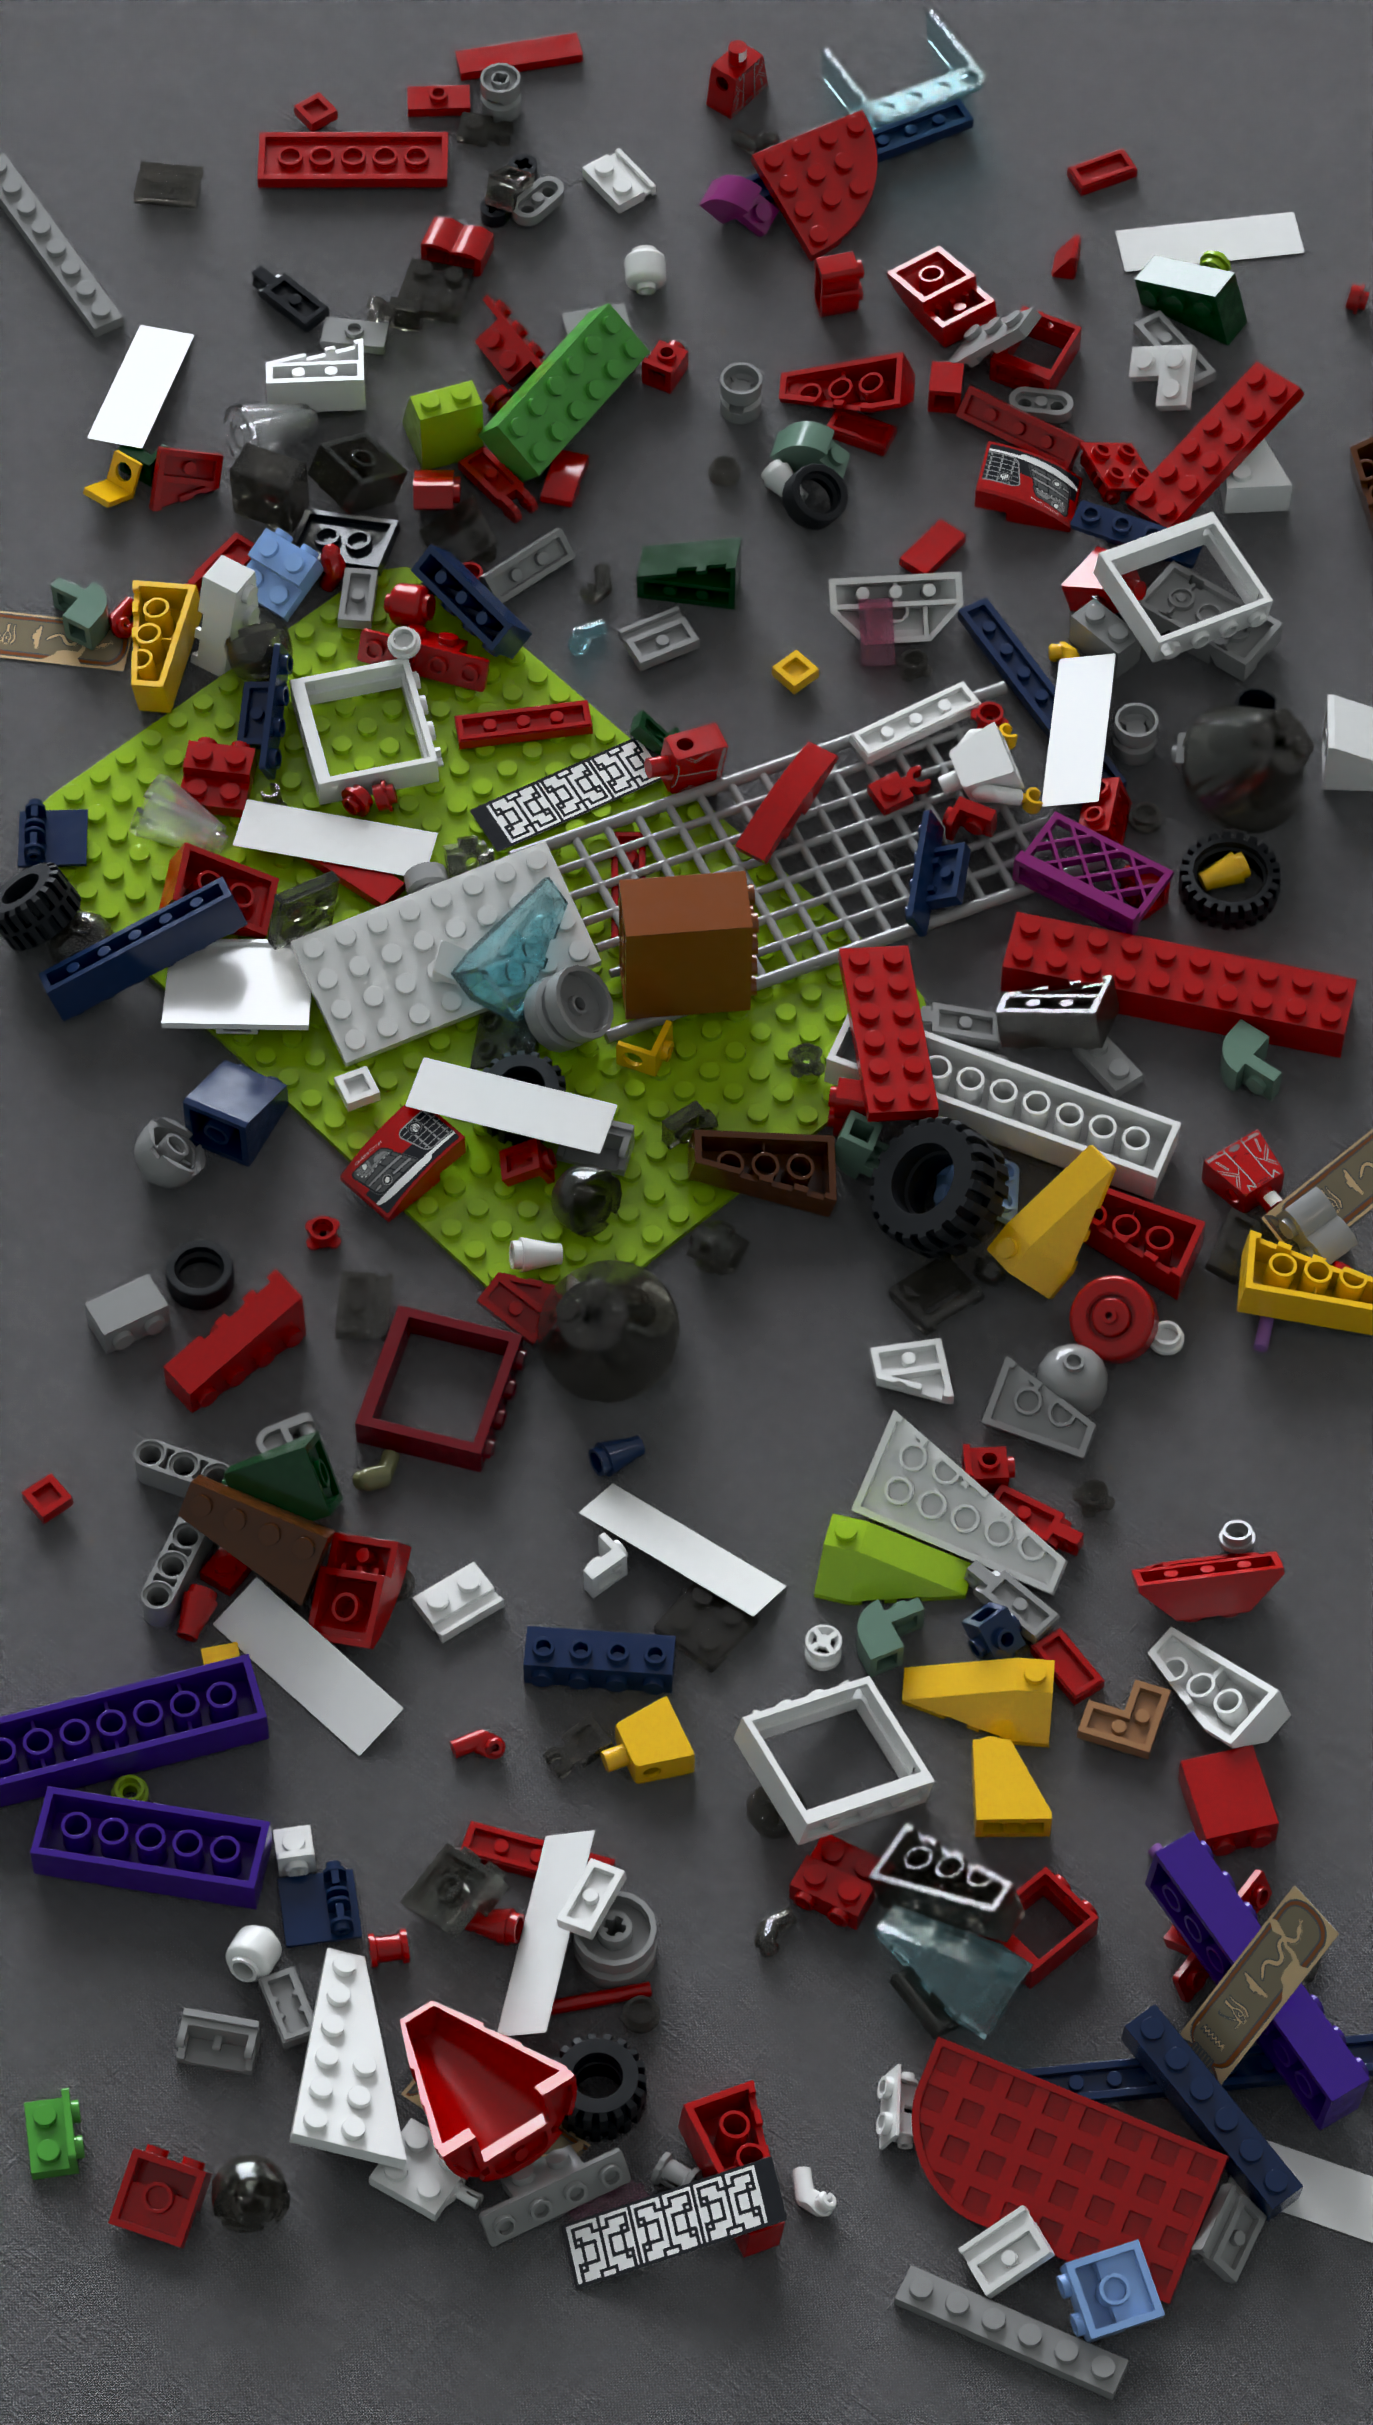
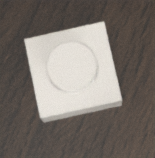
[334,1066,381,1112]

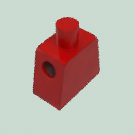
[1061,546,1147,614]

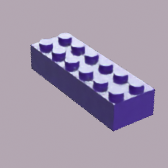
[30,1786,273,1910]

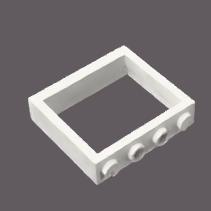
[1093,511,1273,663]
[289,659,444,805]
[733,1676,935,1845]

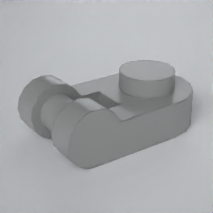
[256,1413,325,1454]

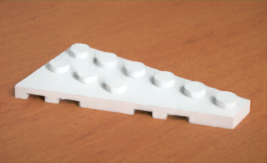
[851,1410,1068,1596]
[289,1948,407,2169]

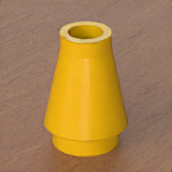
[1198,851,1251,892]

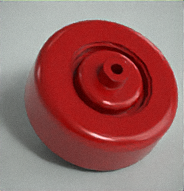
[1069,1275,1159,1364]

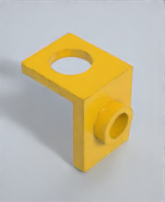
[83,450,143,508]
[616,1020,674,1077]

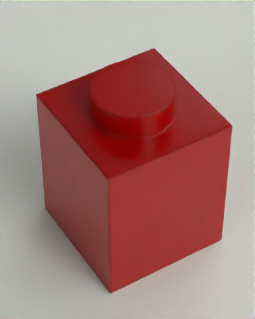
[928,361,964,414]

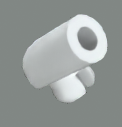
[792,2166,837,2217]

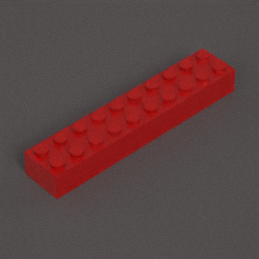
[1000,912,1357,1058]

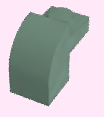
[770,421,851,479]
[51,577,110,651]
[1220,1019,1282,1101]
[835,1110,890,1180]
[856,1597,925,1678]

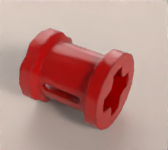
[367,1929,410,1968]

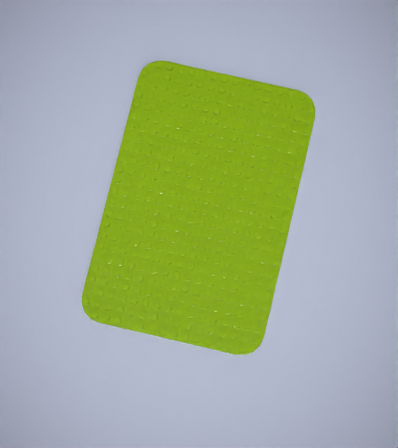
[42,567,926,1318]

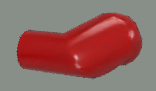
[320,544,346,592]
[449,1729,506,1760]

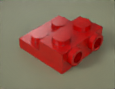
[177,737,257,818]
[789,1835,892,1930]
[108,2144,213,2249]

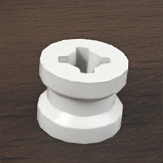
[805,1625,842,1671]

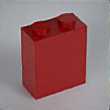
[1178,1745,1279,1856]

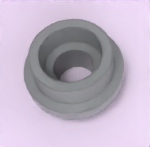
[1219,1520,1256,1554]

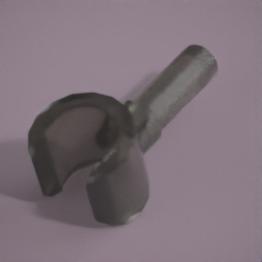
[260,783,288,806]

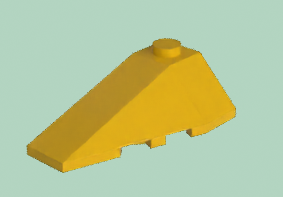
[902,1658,1055,1748]

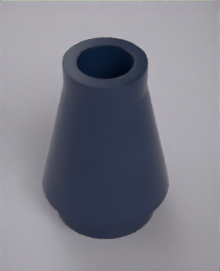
[588,1435,645,1477]

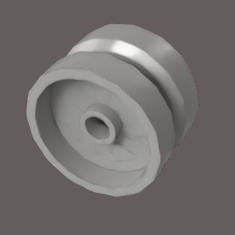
[524,965,614,1053]
[573,1891,657,1989]

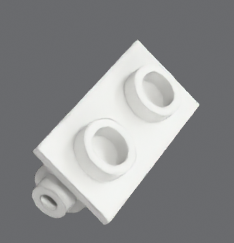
[876,2064,919,2150]

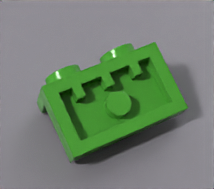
[24,2088,85,2180]

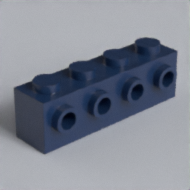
[411,544,533,659]
[523,1626,676,1695]

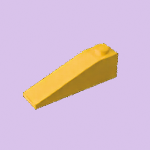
[986,1145,1116,1300]

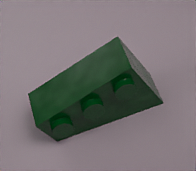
[1134,255,1248,346]
[637,537,742,610]

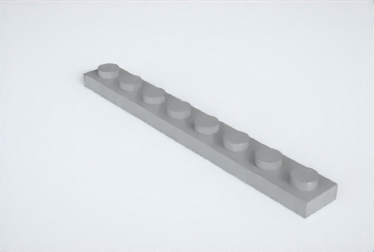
[0,153,124,338]

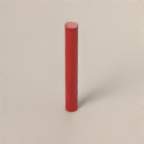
[550,1981,652,2016]

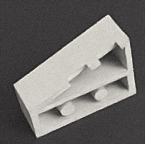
[266,338,366,414]
[190,555,262,677]

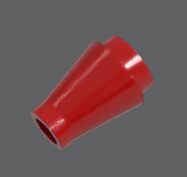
[176,1584,218,1642]
[465,1908,524,1946]

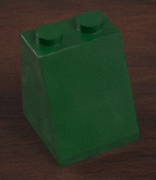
[222,1431,344,1521]

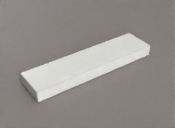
[849,681,982,765]

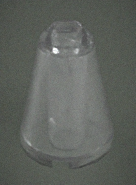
[224,404,319,469]
[129,773,229,854]

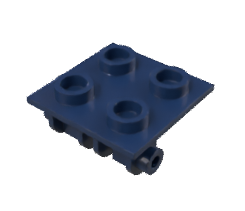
[18,798,88,868]
[277,1860,362,1948]

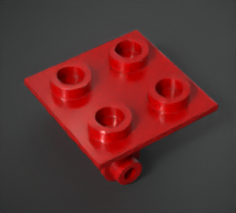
[1079,442,1151,505]

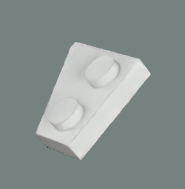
[870,1338,954,1404]

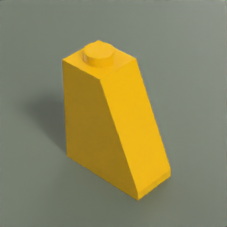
[971,1736,1052,1837]

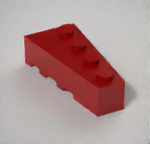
[1083,1188,1206,1301]
[163,1269,306,1413]
[678,2080,785,2258]

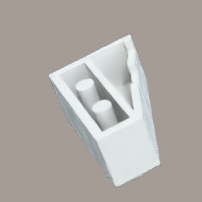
[1220,438,1292,514]

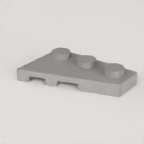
[948,307,1042,368]
[981,1355,1097,1461]

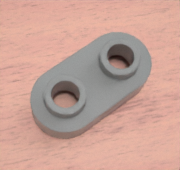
[512,176,564,226]
[1009,387,1074,423]

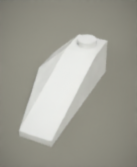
[1148,1627,1291,1749]

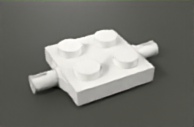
[369,2118,484,2221]

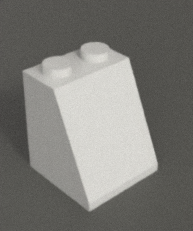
[1321,694,1373,791]

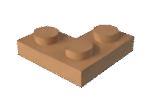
[1077,1679,1171,1760]

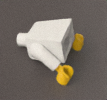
[938,722,1043,814]

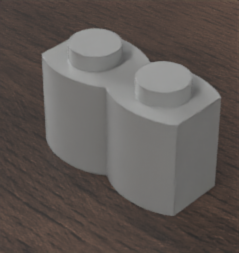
[1276,1186,1359,1265]

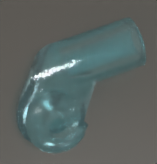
[567,618,608,656]

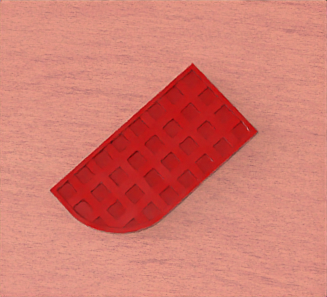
[912,2036,1229,2305]

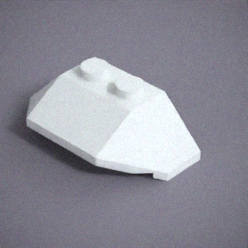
[828,572,963,645]

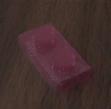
[858,598,895,666]

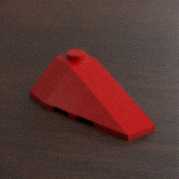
[779,352,916,412]

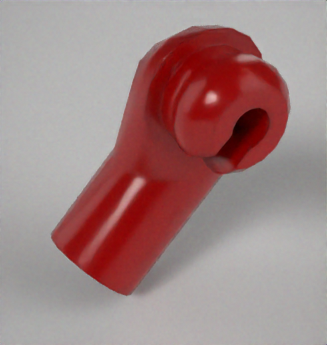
[109,597,134,639]

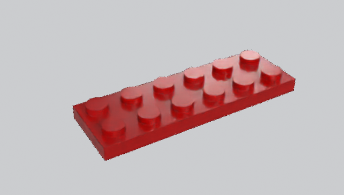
[257,132,449,188]
[1125,361,1304,528]
[838,945,939,1122]

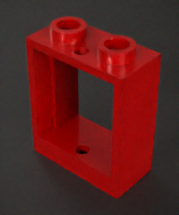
[989,306,1082,390]
[978,1866,1099,1989]

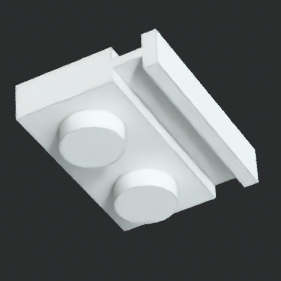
[582,148,656,214]
[412,1562,504,1643]
[958,2205,1055,2299]

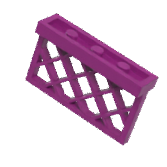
[1012,811,1174,935]

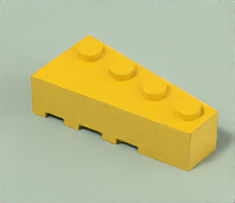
[1237,1229,1373,1336]

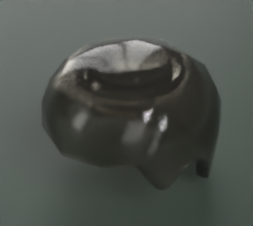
[746,1786,807,1839]

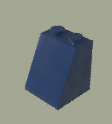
[183,1060,288,1167]

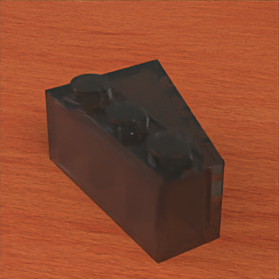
[995,975,1120,1050]

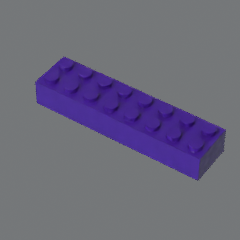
[0,1654,270,1808]
[1145,1831,1370,2131]

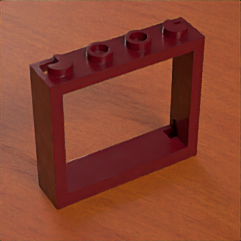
[355,1305,528,1473]

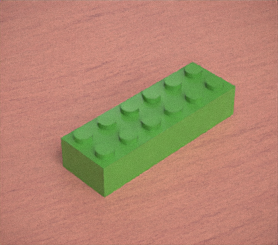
[478,303,650,482]

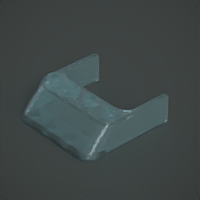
[821,10,985,129]

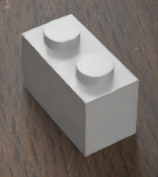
[1069,598,1141,679]
[85,1274,171,1354]

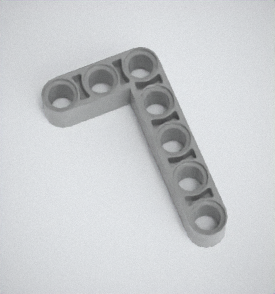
[134,1439,230,1628]

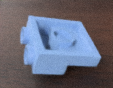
[246,528,324,622]
[1056,2239,1165,2343]

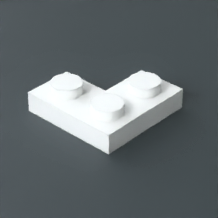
[1129,344,1197,411]

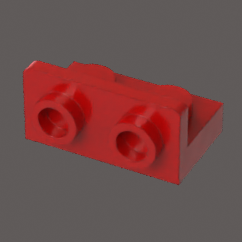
[1078,777,1132,845]

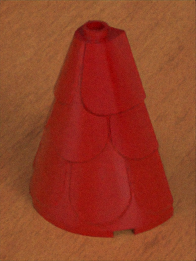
[399,2000,577,2182]

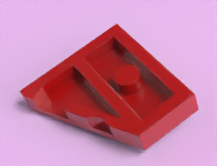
[149,447,224,512]
[476,1272,575,1346]

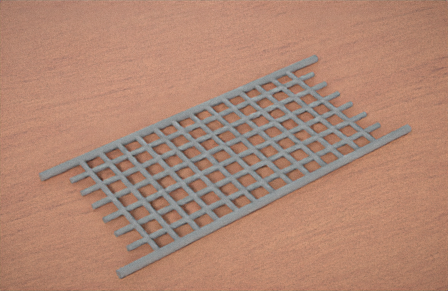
[508,681,1111,1044]

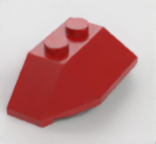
[1131,1551,1285,1622]

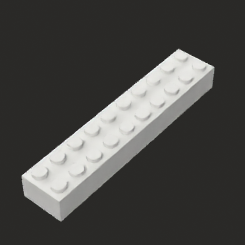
[824,1014,1181,1200]

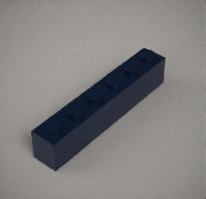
[38,876,248,1022]
[1121,2004,1303,2221]

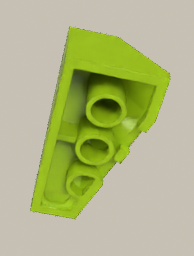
[814,1513,972,1605]

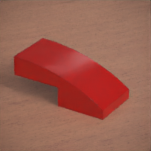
[540,450,589,508]

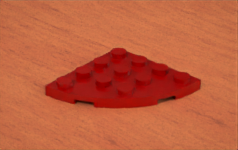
[751,109,878,262]

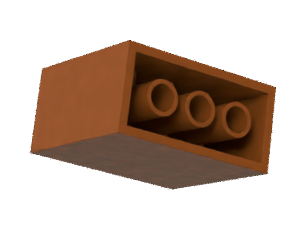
[619,871,759,1020]

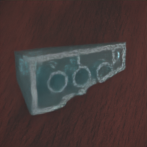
[451,877,568,1022]
[873,1905,1033,2040]

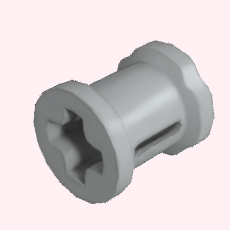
[650,2152,702,2189]

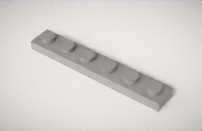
[894,2265,1129,2400]

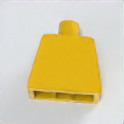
[600,1696,695,1784]

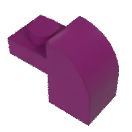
[699,175,779,238]

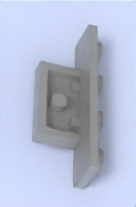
[479,2145,631,2247]

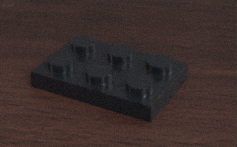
[292,508,401,576]

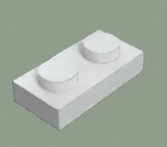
[556,1858,627,1940]

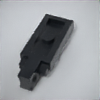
[251,265,330,333]

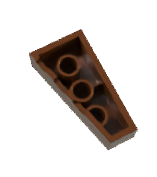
[178,1475,335,1606]

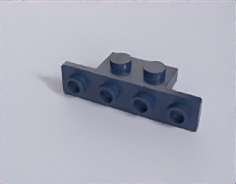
[1070,500,1204,569]
[237,643,293,780]
[905,809,971,937]

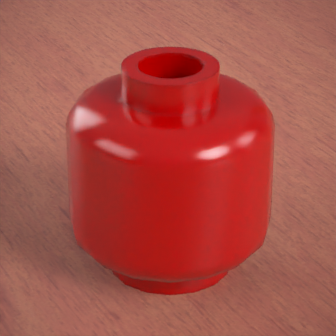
[384,583,436,626]

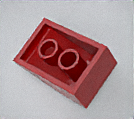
[159,842,279,939]

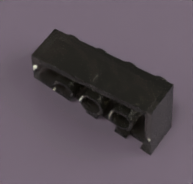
[868,1822,1026,1942]

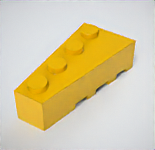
[131,580,202,713]

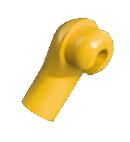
[1048,641,1080,662]

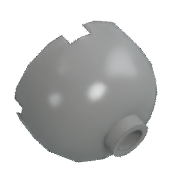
[134,1117,206,1188]
[1037,1344,1108,1416]

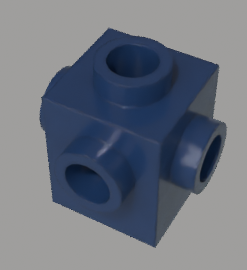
[961,1602,1026,1660]

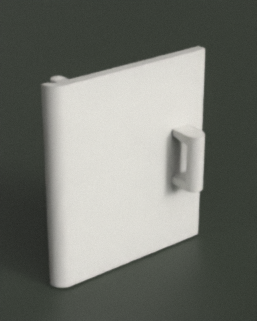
[161,939,312,1034]

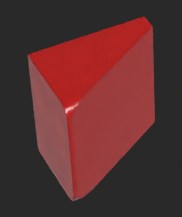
[1051,234,1082,280]

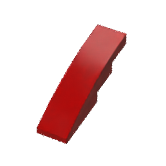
[735,741,839,865]

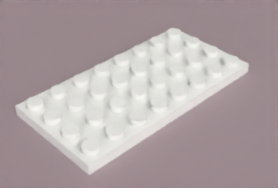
[291,841,601,1067]

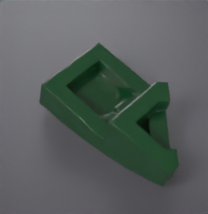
[630,709,680,755]

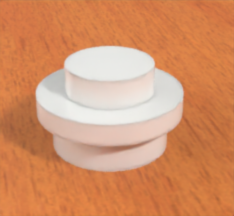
[387,626,421,659]
[1150,1320,1184,1355]

